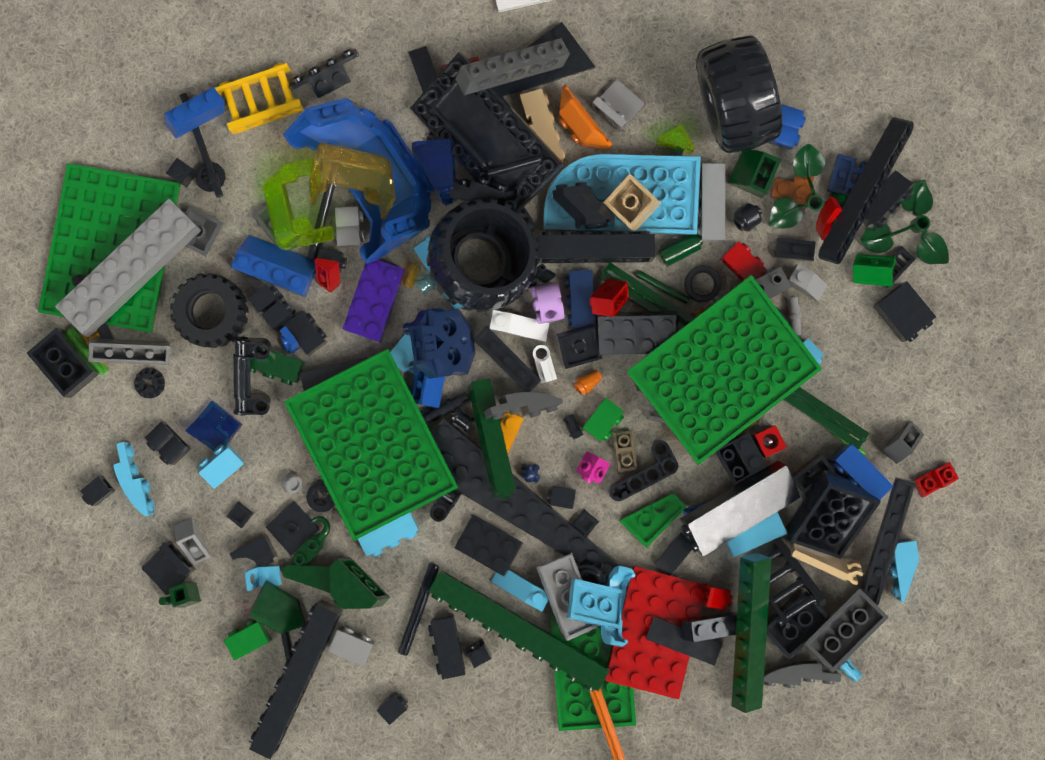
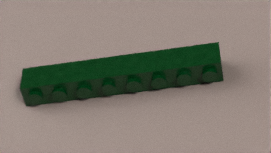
[731,553,771,713]

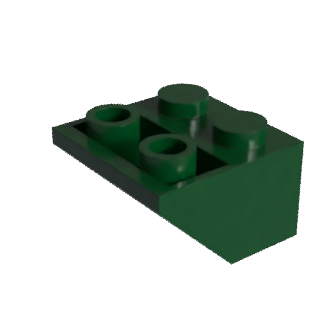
[728,150,782,198]

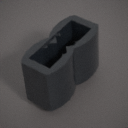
[145,421,191,465]

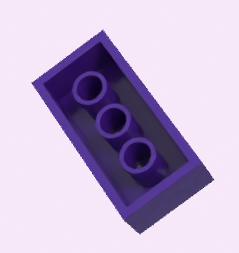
[342,260,406,343]

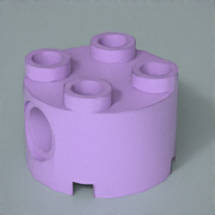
[530,282,565,324]

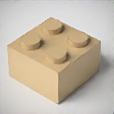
[603,174,661,231]

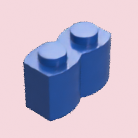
[769,104,806,150]

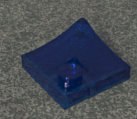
[186,401,243,451]

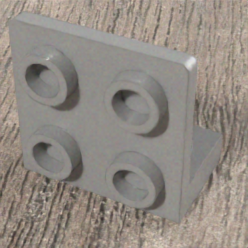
[592,80,644,132]

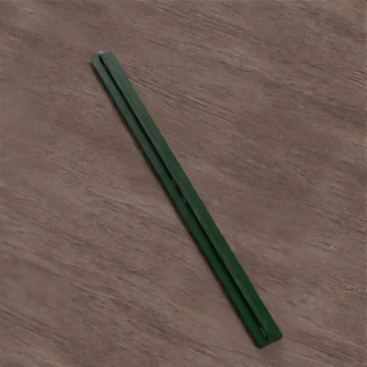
[599,262,870,449]

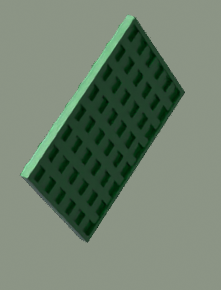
[38,163,181,333]

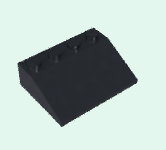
[786,470,881,559]

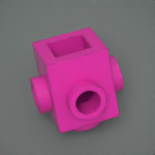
[576,451,610,484]

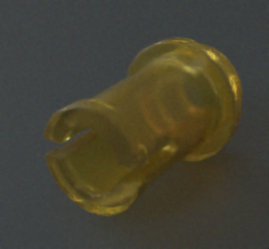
[402,263,421,289]

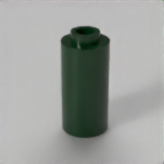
[658,235,703,267]

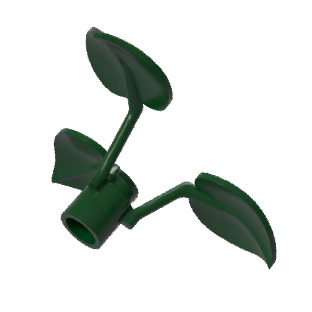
[769,144,848,229]
[861,180,949,265]

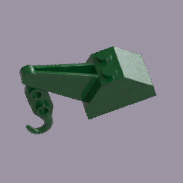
[282,516,390,609]

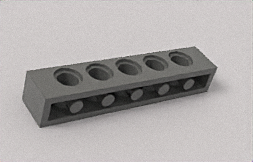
[456,38,570,95]

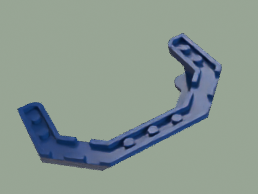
[283,98,433,264]

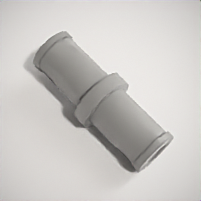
[787,297,803,337]

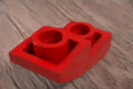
[815,196,842,241]
[912,462,959,498]

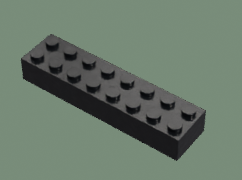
[249,600,343,760]

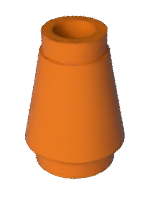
[573,370,603,396]

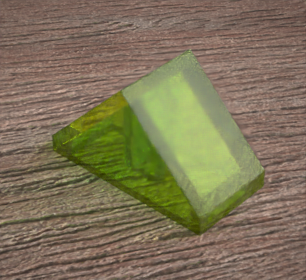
[656,124,695,154]

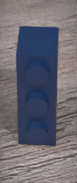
[565,270,596,330]

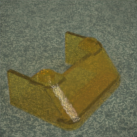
[309,143,396,220]

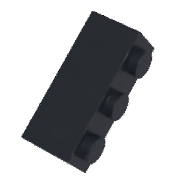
[863,170,914,232]
[681,612,737,642]
[428,615,466,680]

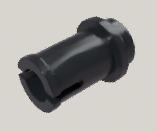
[563,414,584,440]

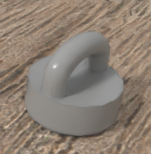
[282,473,302,494]

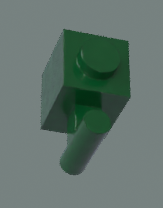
[159,582,201,608]

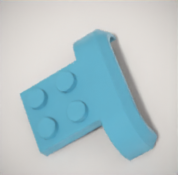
[567,566,635,647]

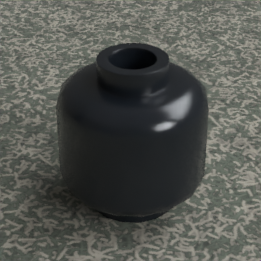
[733,203,762,232]

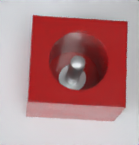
[752,425,787,458]

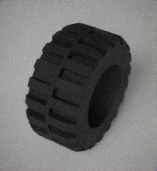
[170,273,249,348]

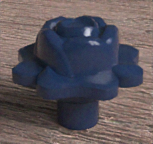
[520,464,540,483]

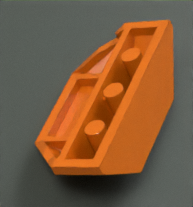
[558,84,612,150]

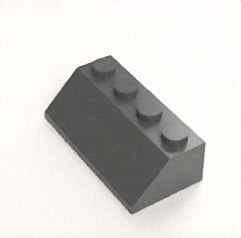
[804,588,889,673]

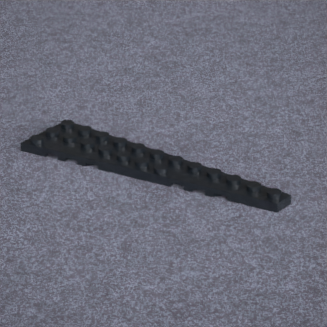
[431,417,621,579]

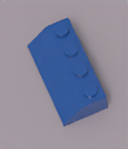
[231,235,316,298]

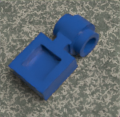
[279,326,300,354]

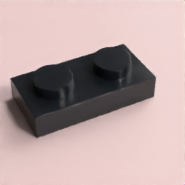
[774,238,816,262]

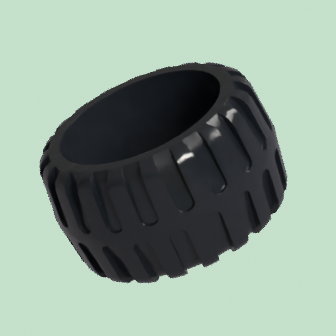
[696,35,783,153]
[426,198,540,312]

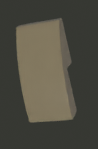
[613,431,638,474]

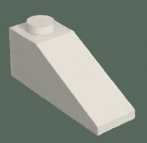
[490,310,550,342]

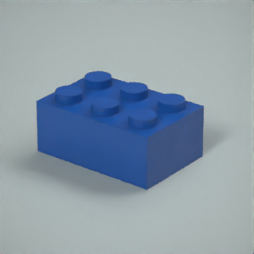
[827,444,894,500]

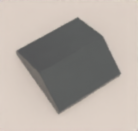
[185,206,224,257]

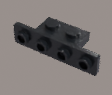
[289,49,359,98]

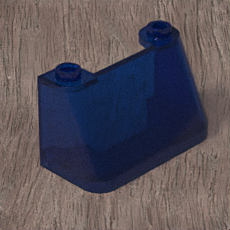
[412,139,457,205]

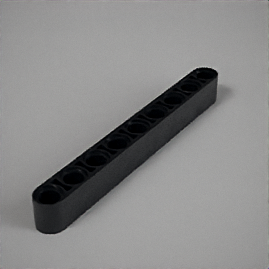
[818,117,914,265]

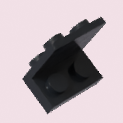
[142,541,196,595]

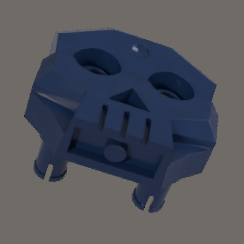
[403,308,476,379]

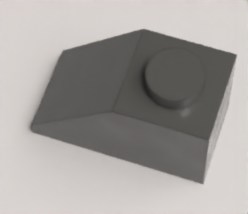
[883,421,924,464]

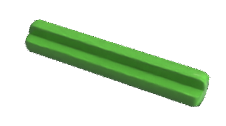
[66,327,109,375]

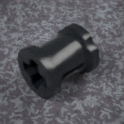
[450,408,475,432]

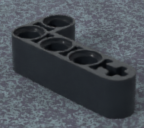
[609,440,679,501]

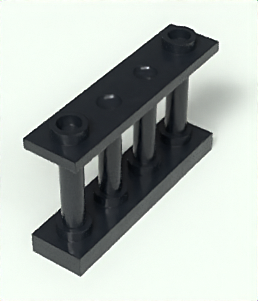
[766,537,827,630]

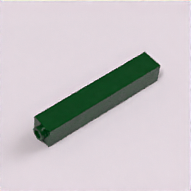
[468,379,516,499]

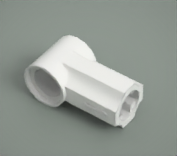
[533,345,557,383]

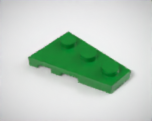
[618,493,687,548]

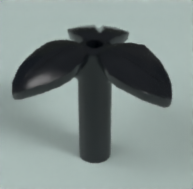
[528,263,556,288]

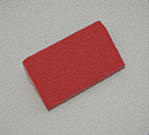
[315,258,340,293]

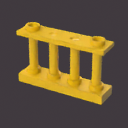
[215,63,304,134]

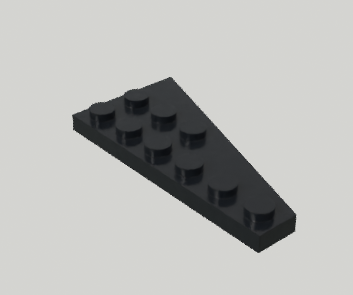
[494,22,595,97]

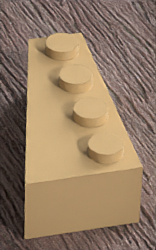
[520,88,565,162]

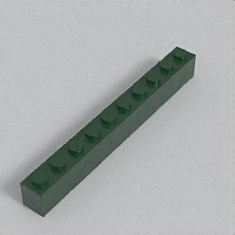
[428,571,610,692]

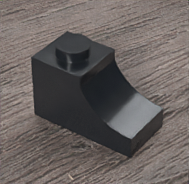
[229,535,278,567]

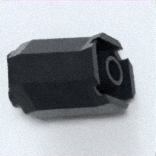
[553,182,615,229]

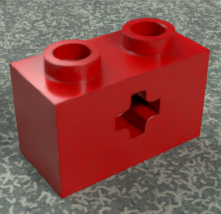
[590,279,629,317]

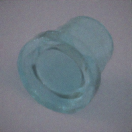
[415,274,438,296]

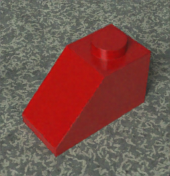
[702,584,733,610]

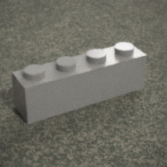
[697,164,725,242]

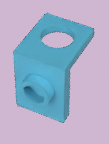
[245,566,282,591]

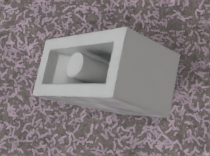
[787,264,828,302]
[174,518,211,565]

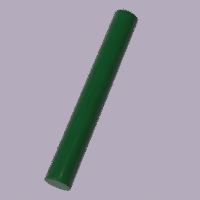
[636,271,690,304]

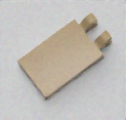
[790,542,863,585]

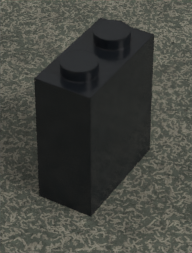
[873,281,936,342]

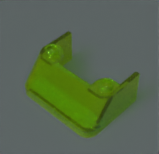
[262,158,335,250]

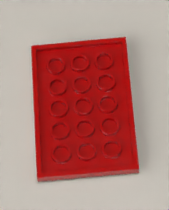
[605,566,707,699]

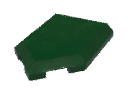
[247,581,305,634]

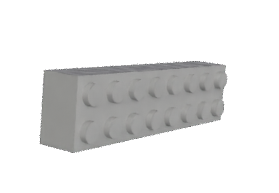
[55,199,201,337]

